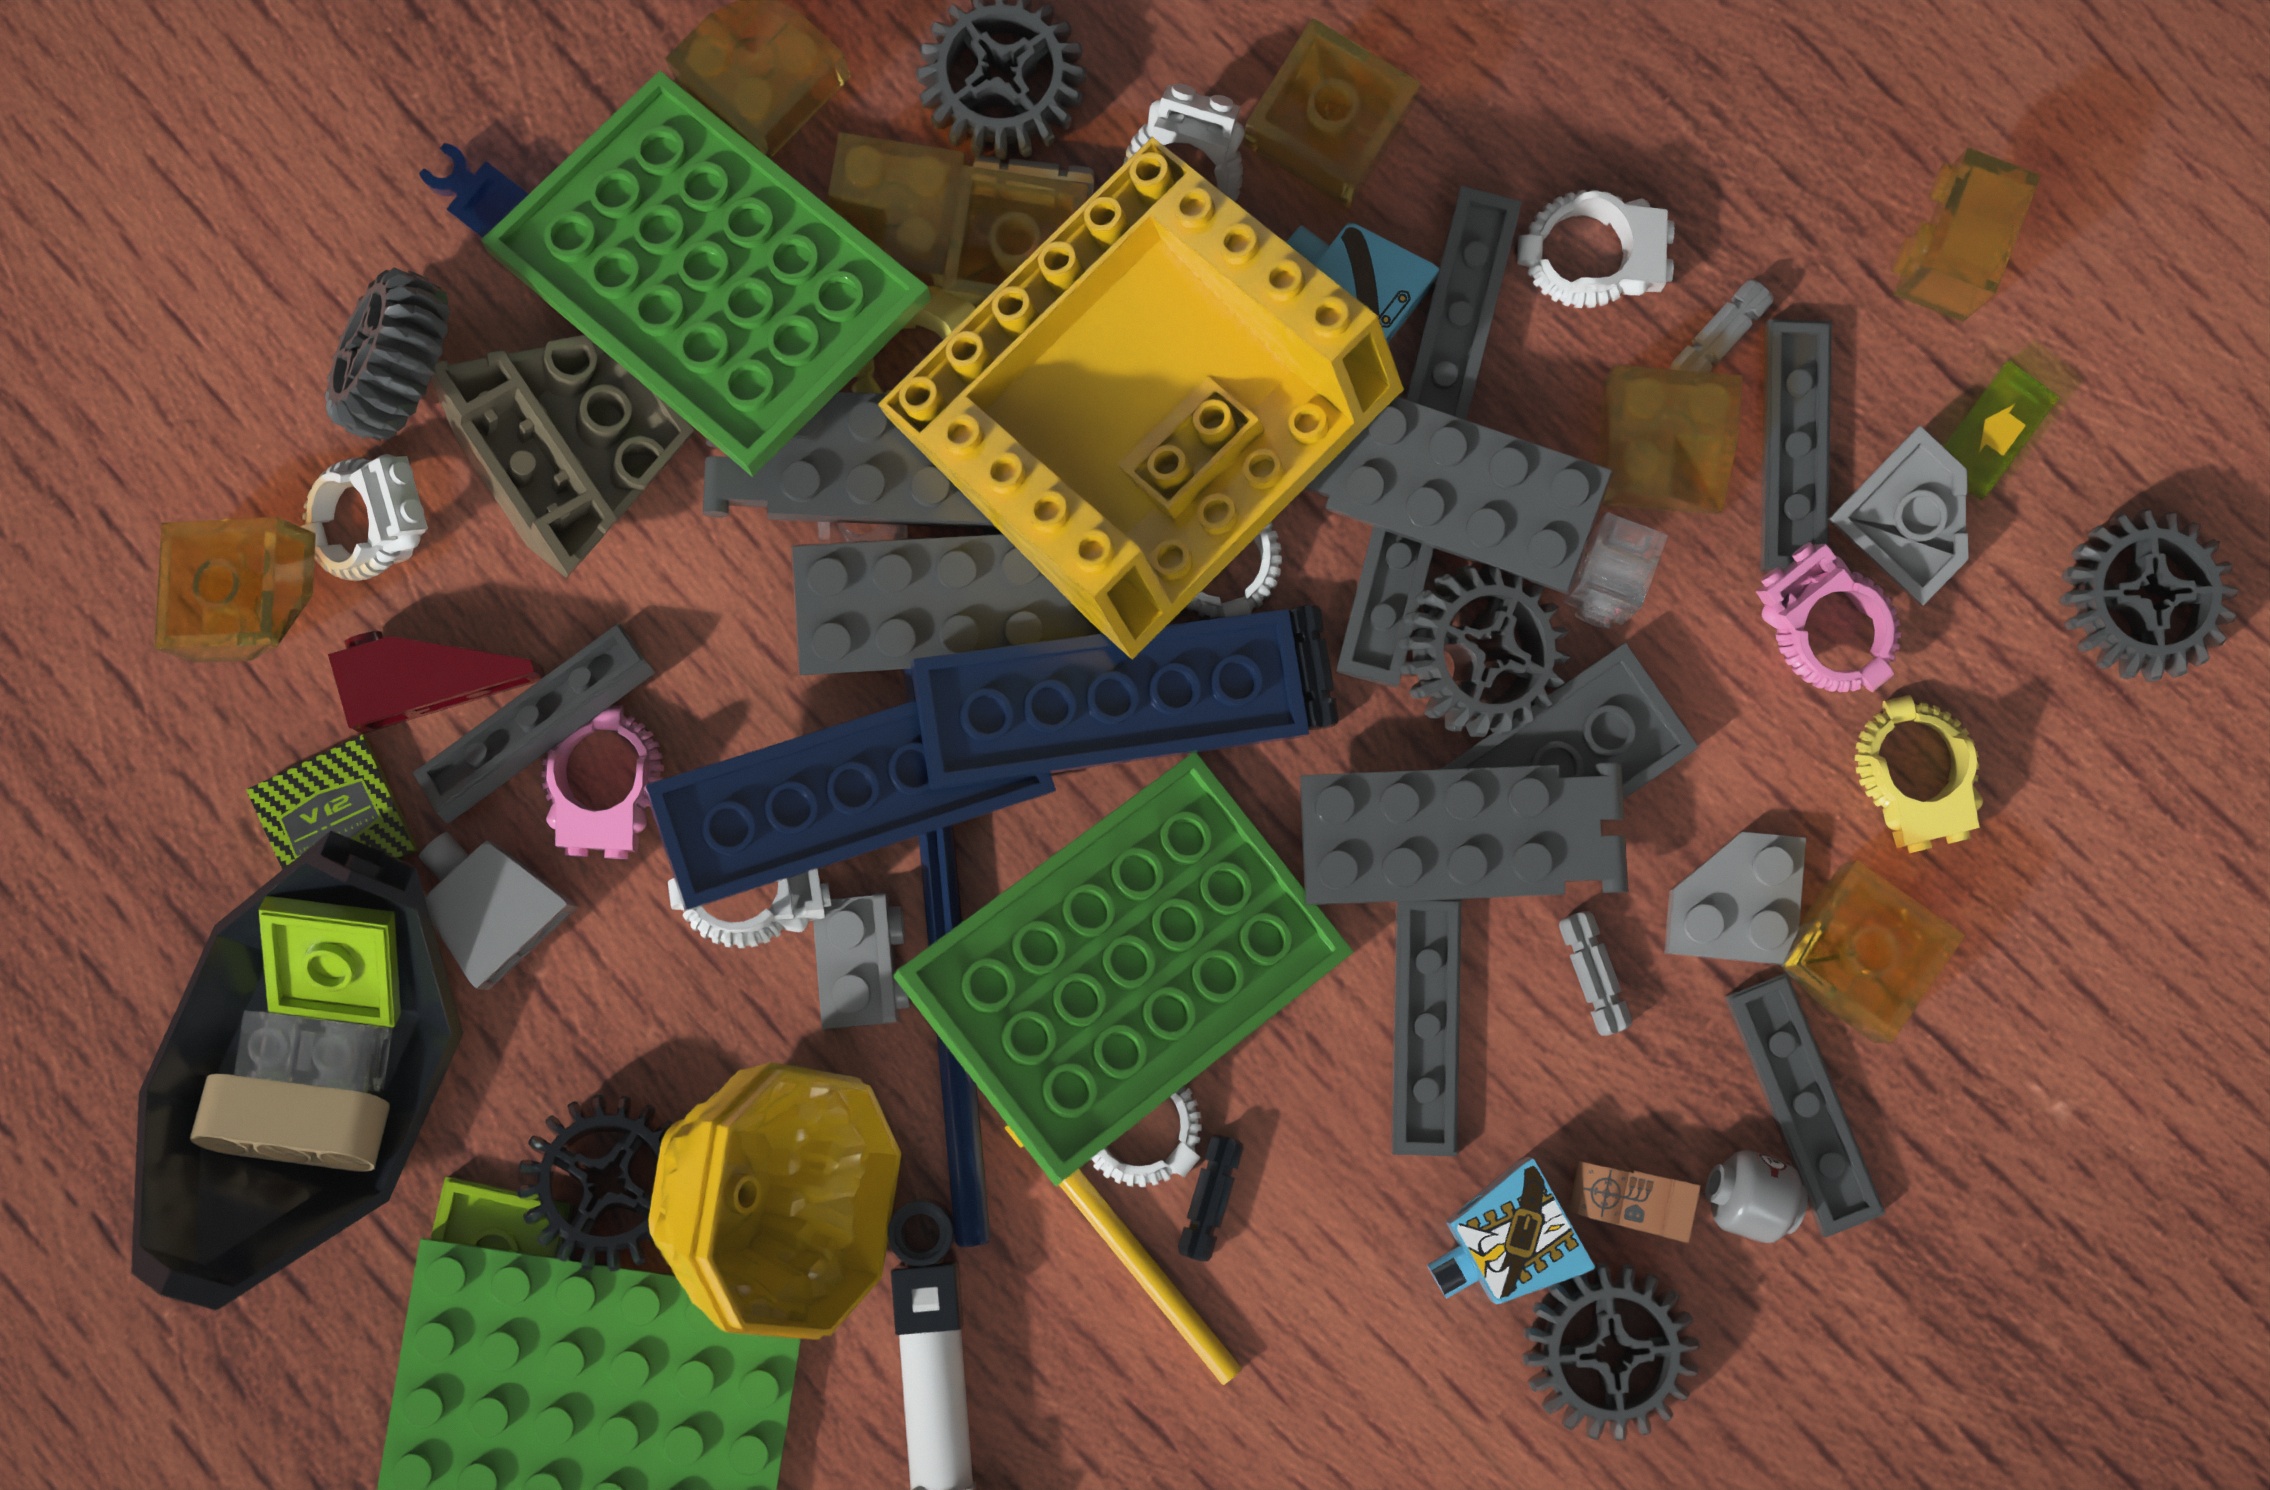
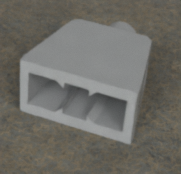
[419,832,578,990]

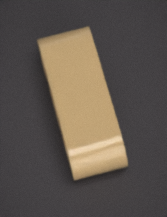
[190,1074,390,1171]

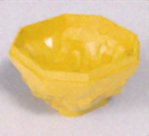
[649,1062,901,1340]

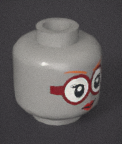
[1705,1150,1808,1243]

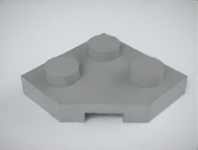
[1829,425,1969,606]
[1664,832,1806,966]

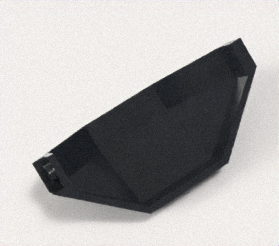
[131,831,463,1311]

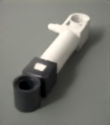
[888,1198,977,1490]

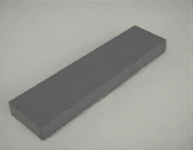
[1760,319,1832,572]
[413,623,655,824]
[1391,899,1462,1156]
[1724,973,1886,1237]

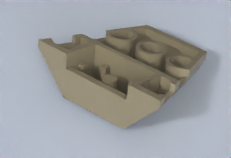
[431,335,694,578]

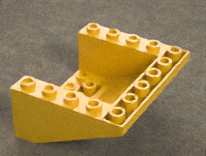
[878,137,1404,659]

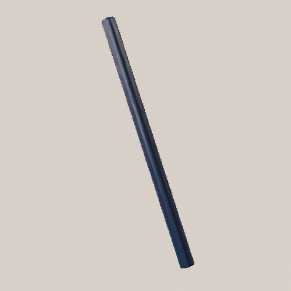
[903,669,991,1247]

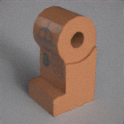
[1568,1161,1701,1243]

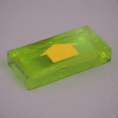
[1943,360,2060,501]

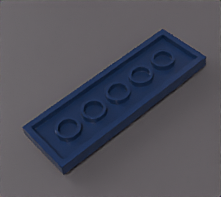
[910,609,1309,790]
[644,700,1056,912]

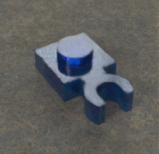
[419,143,529,239]

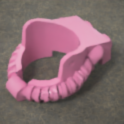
[1756,542,1901,692]
[541,705,664,859]

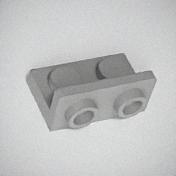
[813,893,910,1029]

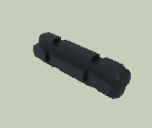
[1289,605,1339,730]
[1178,1134,1244,1262]

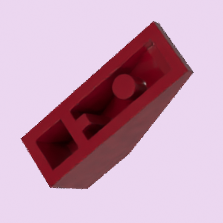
[328,631,545,734]

